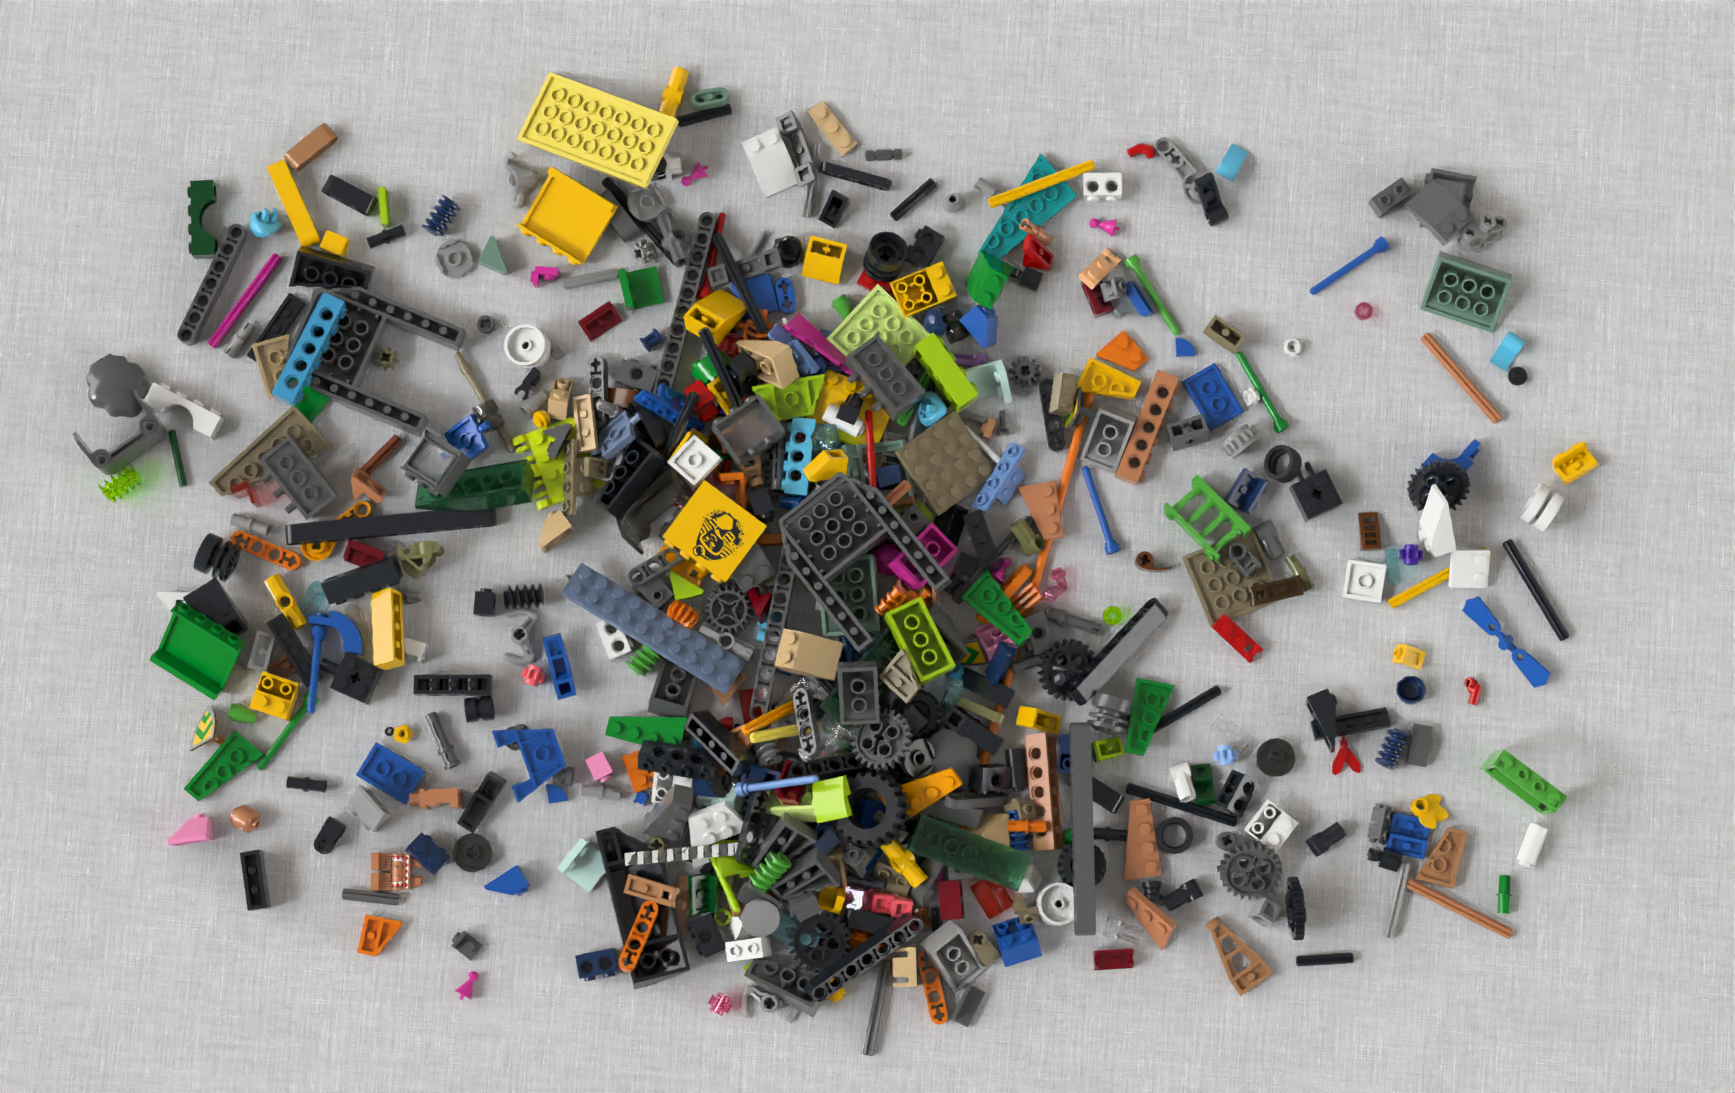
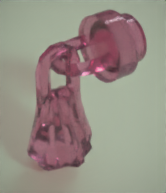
[1043,567,1068,603]

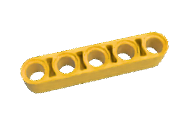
[267,159,322,248]

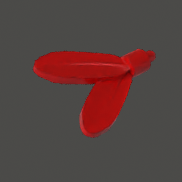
[1332,736,1361,775]

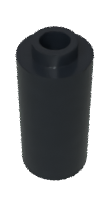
[1005,748,1028,792]

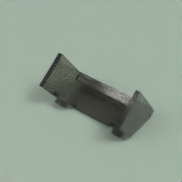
[616,462,694,555]

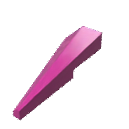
[784,313,860,382]

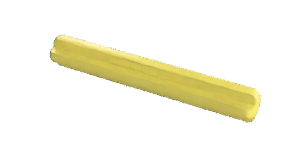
[749,721,821,743]

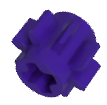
[1399,544,1423,565]

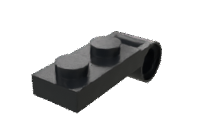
[1194,172,1229,227]

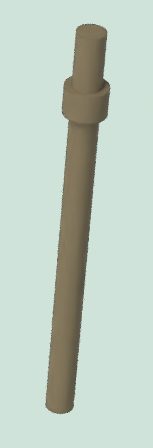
[453,351,516,453]

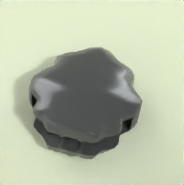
[86,354,148,418]
[925,728,982,793]

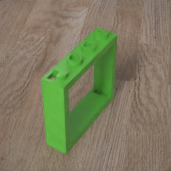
[1480,749,1568,815]

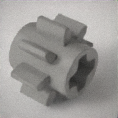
[633,239,656,264]

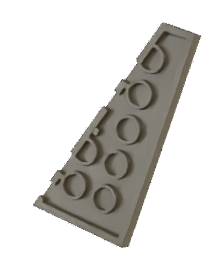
[209,406,333,496]

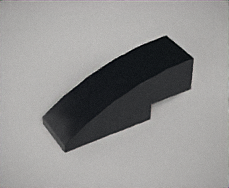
[956,666,1016,709]
[457,771,507,833]

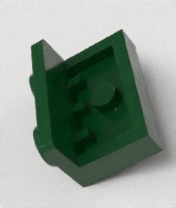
[688,872,720,915]

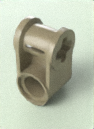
[968,931,1001,968]

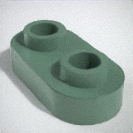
[691,87,729,110]

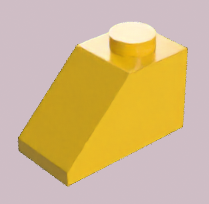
[1016,706,1062,735]

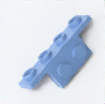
[768,323,821,378]
[972,442,1026,513]

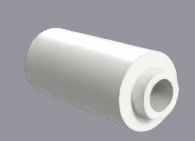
[822,403,866,438]
[1516,823,1548,868]

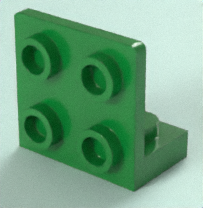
[618,266,664,311]

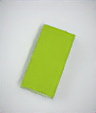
[378,186,391,228]

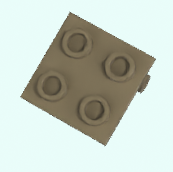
[866,861,911,898]

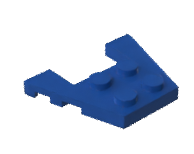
[492,729,566,803]

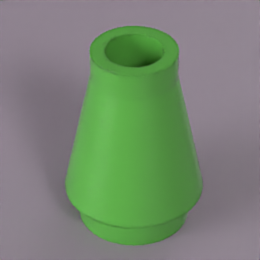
[832,294,853,319]
[227,703,257,724]

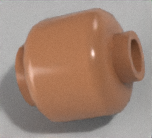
[230,805,261,833]

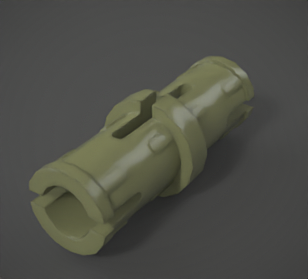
[1284,553,1315,592]

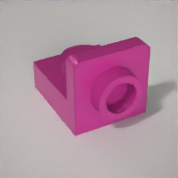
[531,266,560,288]

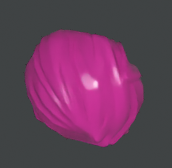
[871,543,902,576]

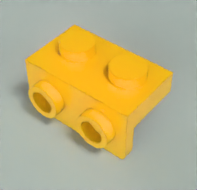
[1552,441,1598,485]

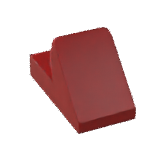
[1022,234,1054,271]
[683,379,719,422]

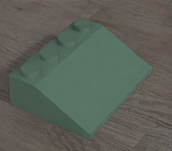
[1420,251,1512,332]
[820,554,884,637]

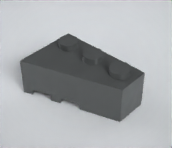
[752,812,818,870]
[770,846,841,901]

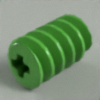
[625,645,663,677]
[749,851,792,894]

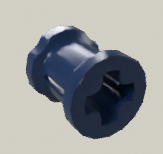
[639,328,665,353]

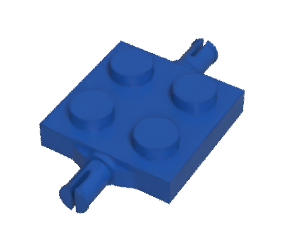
[441,414,491,461]

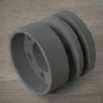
[1087,693,1133,735]

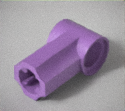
[953,353,987,370]

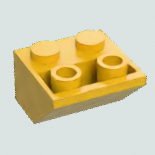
[801,235,848,285]
[249,671,299,721]

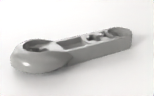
[1155,137,1205,205]

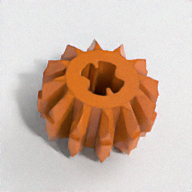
[666,600,699,629]

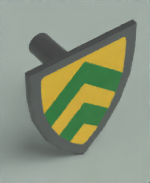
[1063,386,1097,431]
[960,634,989,666]

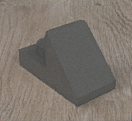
[543,423,573,461]

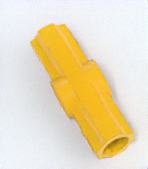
[659,67,689,118]
[264,573,308,631]
[880,839,928,889]

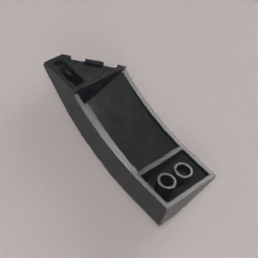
[595,827,691,990]

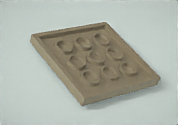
[895,410,993,516]
[1182,529,1280,627]

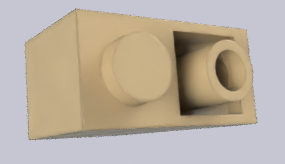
[547,378,574,421]

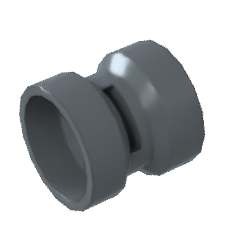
[552,766,574,786]

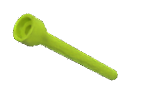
[709,844,741,913]

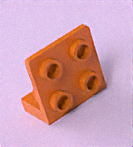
[714,471,749,510]

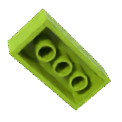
[913,333,979,413]
[884,597,956,686]

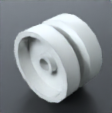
[504,324,551,370]
[1519,483,1565,532]
[1035,882,1074,926]

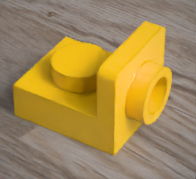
[1392,644,1426,670]

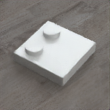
[668,434,722,488]
[1448,549,1490,588]
[1342,559,1387,604]

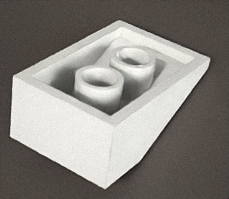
[742,127,798,198]
[1418,484,1456,557]

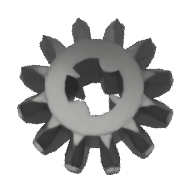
[1009,356,1041,389]

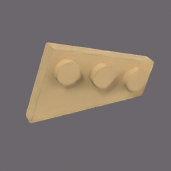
[252,334,289,400]

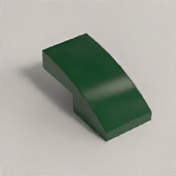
[1191,763,1216,806]

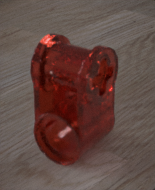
[717,335,744,357]

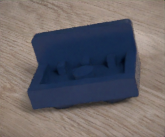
[1224,468,1269,514]
[405,832,451,876]

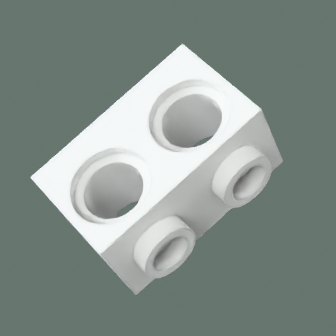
[1082,173,1122,202]
[596,621,634,661]
[725,937,772,962]

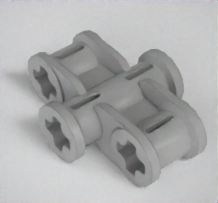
[1457,214,1508,253]

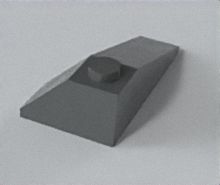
[744,959,831,1017]

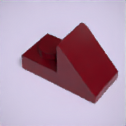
[748,587,773,624]

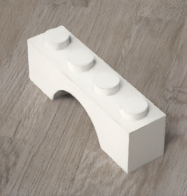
[144,382,224,440]

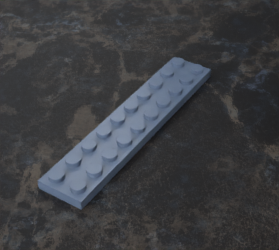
[561,562,746,695]

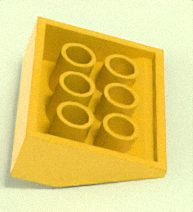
[807,370,890,445]

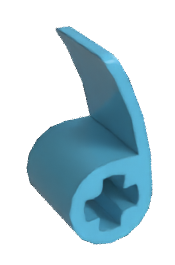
[1216,143,1249,181]
[1490,331,1526,371]

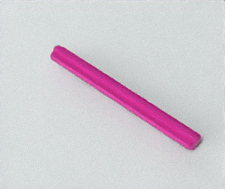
[208,253,282,349]

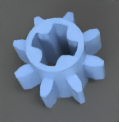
[1213,745,1238,766]

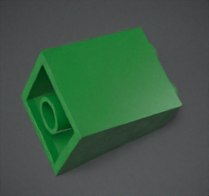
[964,250,1015,310]

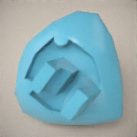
[250,208,282,238]
[918,391,947,427]

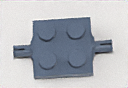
[590,410,643,460]

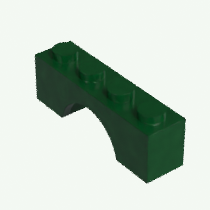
[187,180,218,259]

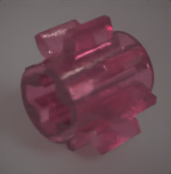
[708,992,732,1016]

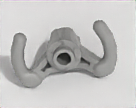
[503,151,537,208]
[503,608,539,665]
[741,985,798,1023]

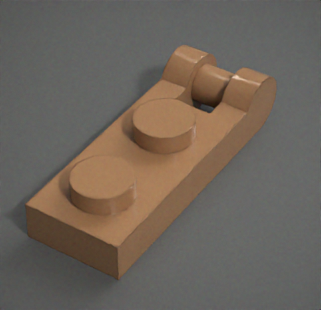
[624,874,681,908]

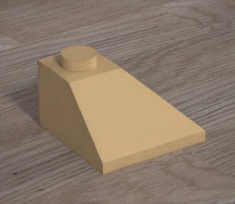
[539,510,575,553]
[965,814,1010,853]

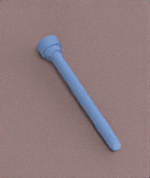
[735,775,819,797]

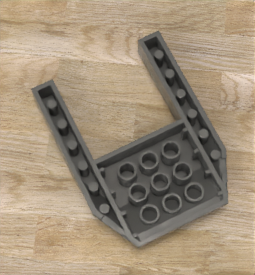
[285,286,466,438]
[779,472,952,655]

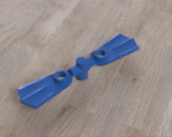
[1462,596,1551,688]

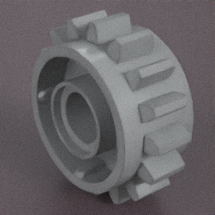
[1221,423,1259,459]

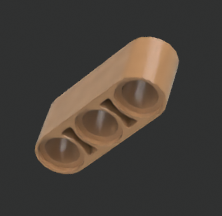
[283,123,338,172]

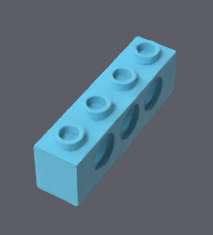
[781,417,817,498]

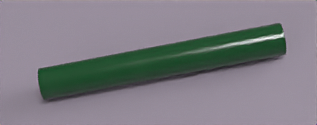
[168,430,187,487]

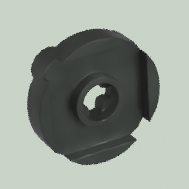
[900,738,935,778]
[1256,738,1295,777]
[453,833,492,872]

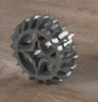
[702,584,754,635]

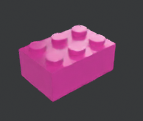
[887,523,958,591]

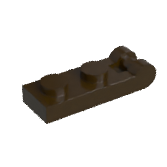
[1247,576,1304,607]

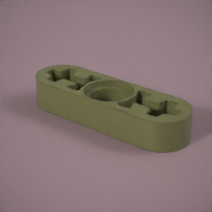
[953,695,1007,726]

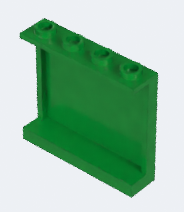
[150,601,246,700]

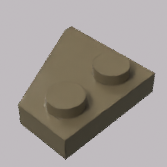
[879,649,921,703]

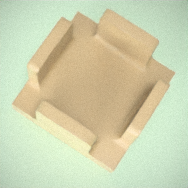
[892,947,917,987]

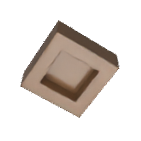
[980,418,997,441]

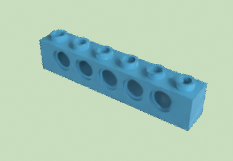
[271,292,347,407]

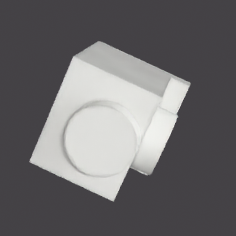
[404,637,429,664]

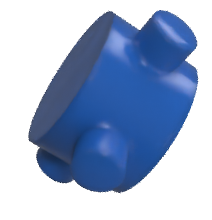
[633,792,650,806]

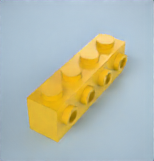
[371,588,405,670]

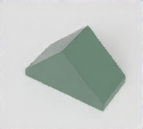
[479,235,508,275]

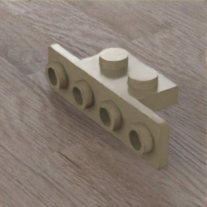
[562,439,594,517]

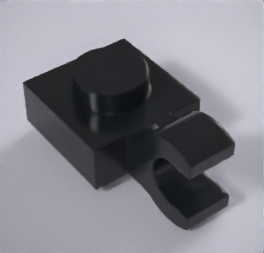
[1011,267,1043,292]
[514,367,542,401]
[1367,847,1403,872]

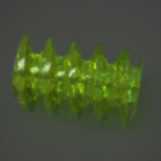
[98,463,142,503]

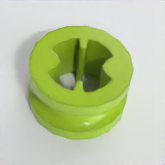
[714,909,732,926]

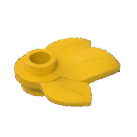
[1410,794,1449,829]

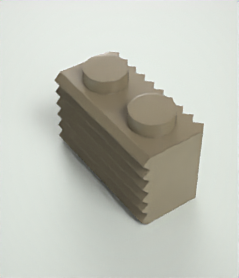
[1203,315,1246,354]
[1049,372,1079,417]

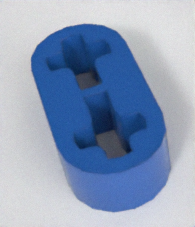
[776,278,796,314]

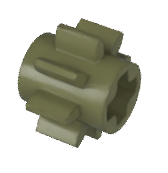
[375,347,399,371]
[645,835,670,850]

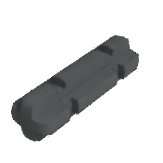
[865,149,902,161]

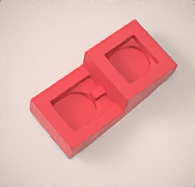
[870,891,913,918]

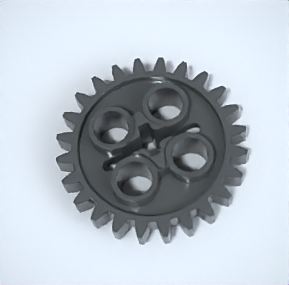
[851,708,914,772]
[1219,840,1283,900]

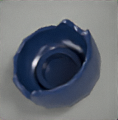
[923,306,946,337]
[1396,676,1426,705]

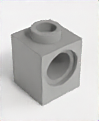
[1248,897,1282,927]

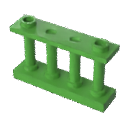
[1164,474,1251,563]

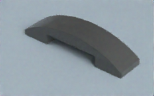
[776,110,817,187]
[707,247,783,287]
[910,833,965,908]

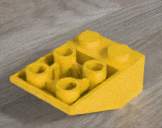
[890,261,957,318]
[684,288,747,345]

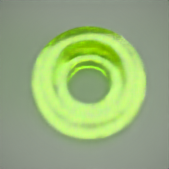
[1103,606,1122,625]

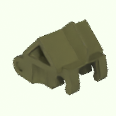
[397,541,444,580]

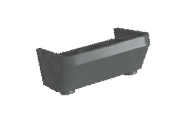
[73,389,167,476]

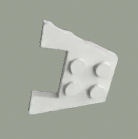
[688,801,764,868]

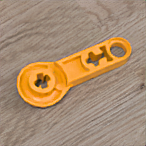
[301,501,372,561]

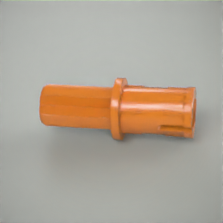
[1008,818,1047,834]

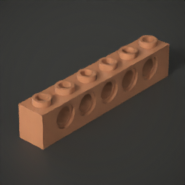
[1115,370,1180,486]
[1025,733,1064,851]

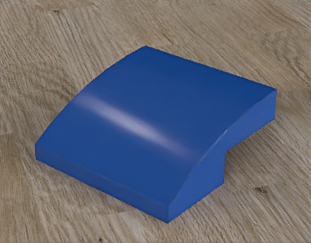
[731,274,780,321]
[1386,811,1430,860]

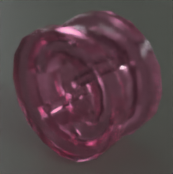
[1354,302,1373,321]

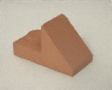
[351,467,387,504]

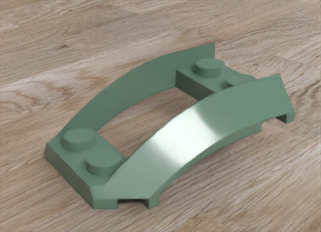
[841,439,919,498]

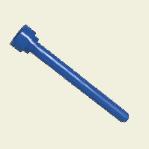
[1310,236,1390,295]
[1082,466,1121,555]
[308,626,327,713]

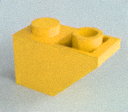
[803,449,848,482]

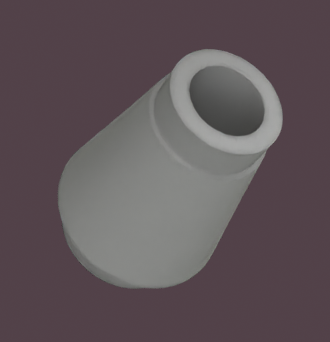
[943,193,962,213]
[520,391,548,418]

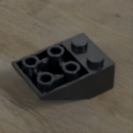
[183,577,248,636]

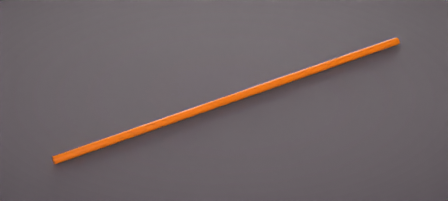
[959,393,1095,831]

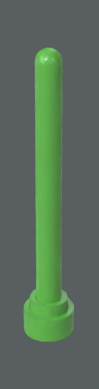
[1124,254,1180,336]

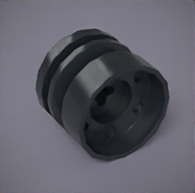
[863,231,908,283]
[193,533,241,582]

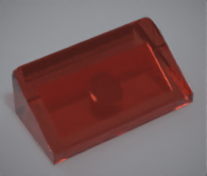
[738,688,762,724]

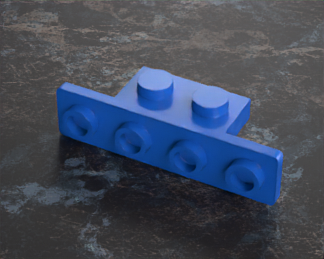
[634,383,705,432]

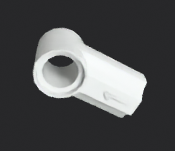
[1168,762,1196,803]

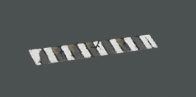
[625,842,738,866]

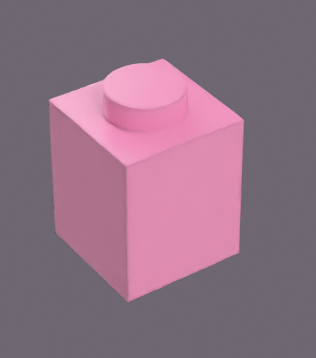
[585,751,614,783]

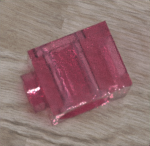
[843,886,873,911]

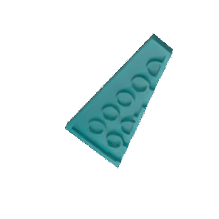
[977,153,1077,259]

